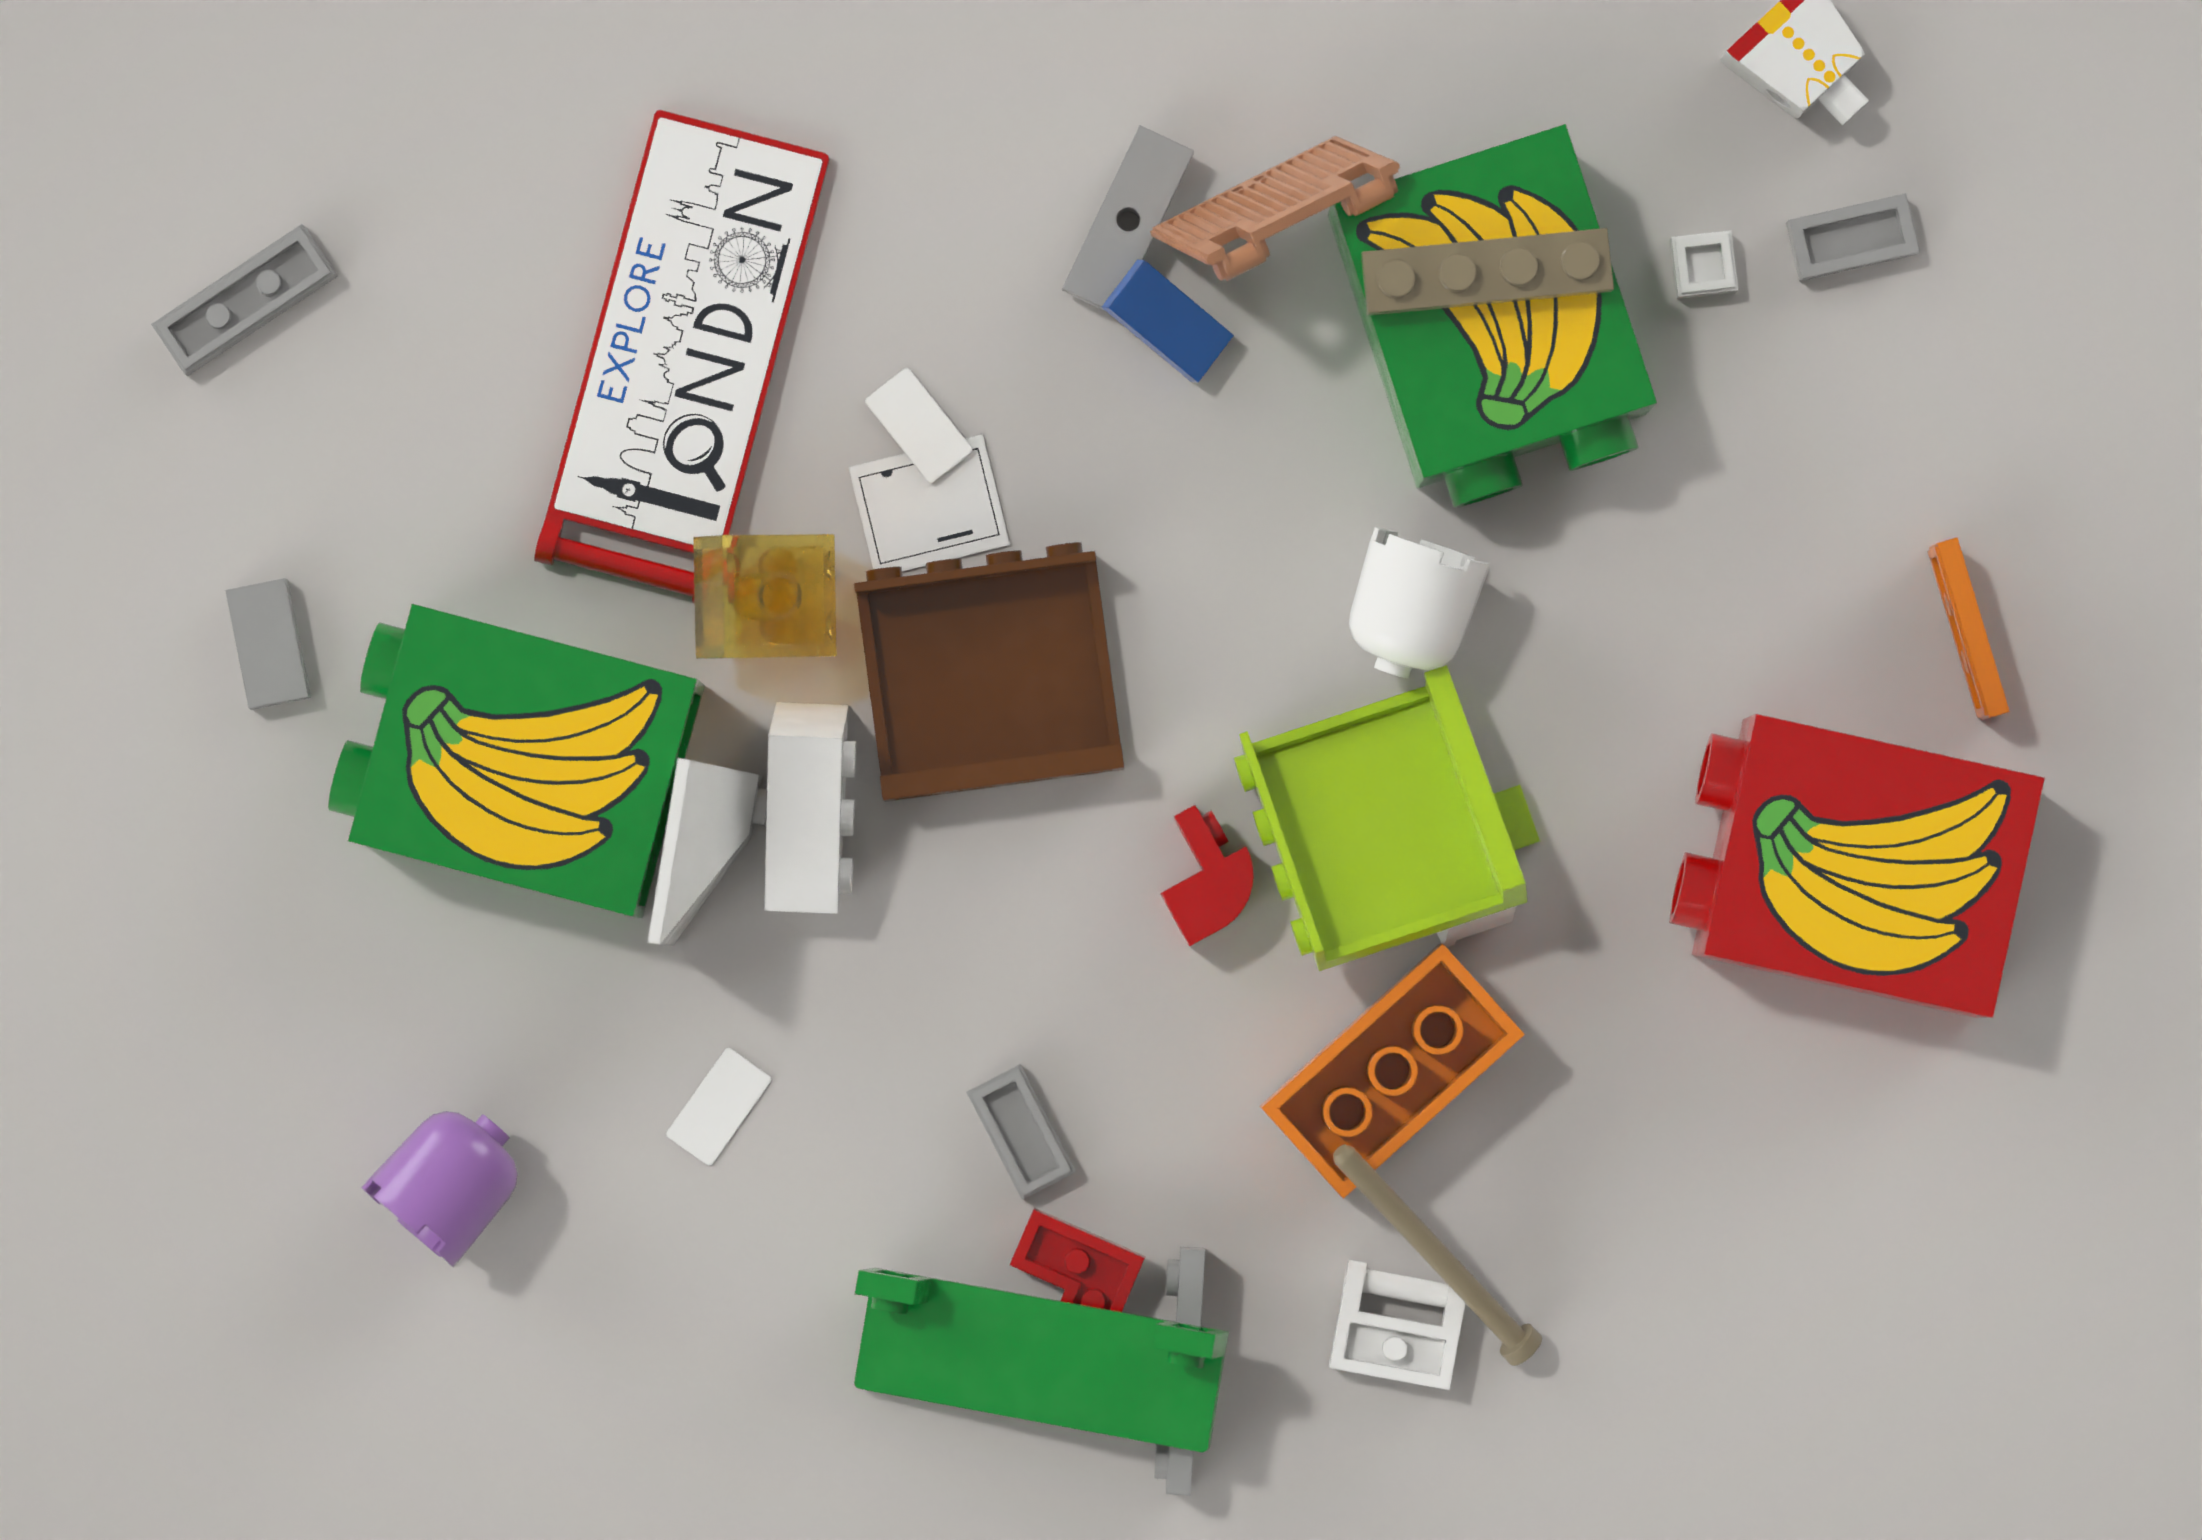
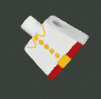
[1720,0,1869,126]

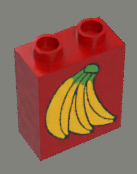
[1669,714,2045,1018]

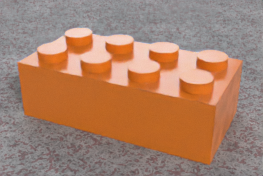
[1259,944,1525,1199]

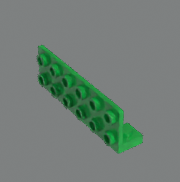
[854,1268,1229,1452]

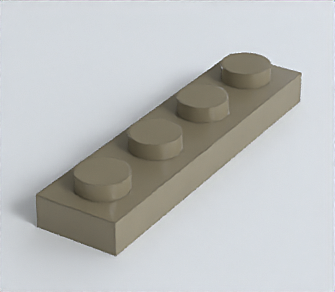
[1361,228,1614,316]

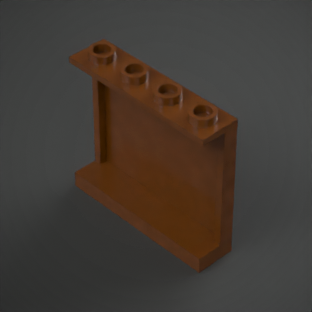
[854,542,1124,802]

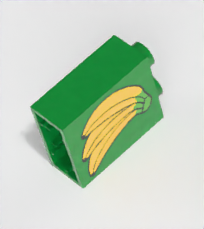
[1328,124,1657,508]
[328,604,705,918]

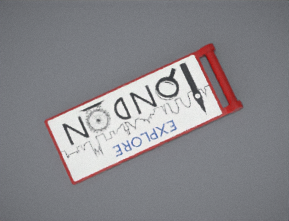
[534,110,829,607]

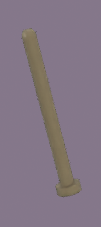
[1333,1145,1542,1366]

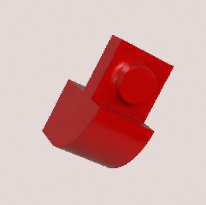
[1160,805,1254,947]

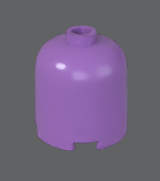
[361,1111,518,1267]

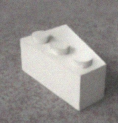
[764,702,856,914]

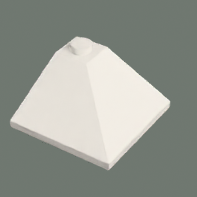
[648,758,767,946]

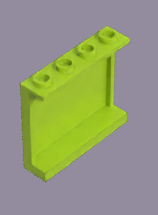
[1233,665,1528,972]

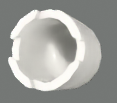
[1349,527,1490,679]

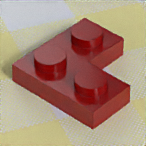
[1009,1208,1146,1312]

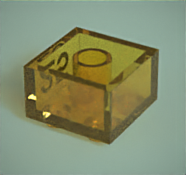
[693,534,837,659]

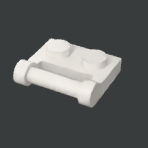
[1329,1259,1465,1390]

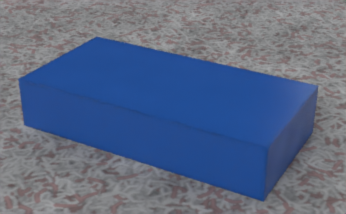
[1102,259,1234,383]

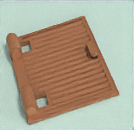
[1150,136,1400,281]

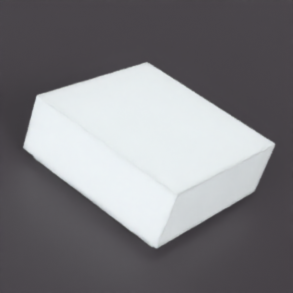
[1670,230,1738,299]

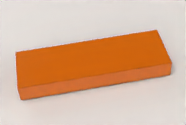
[1927,537,2010,720]

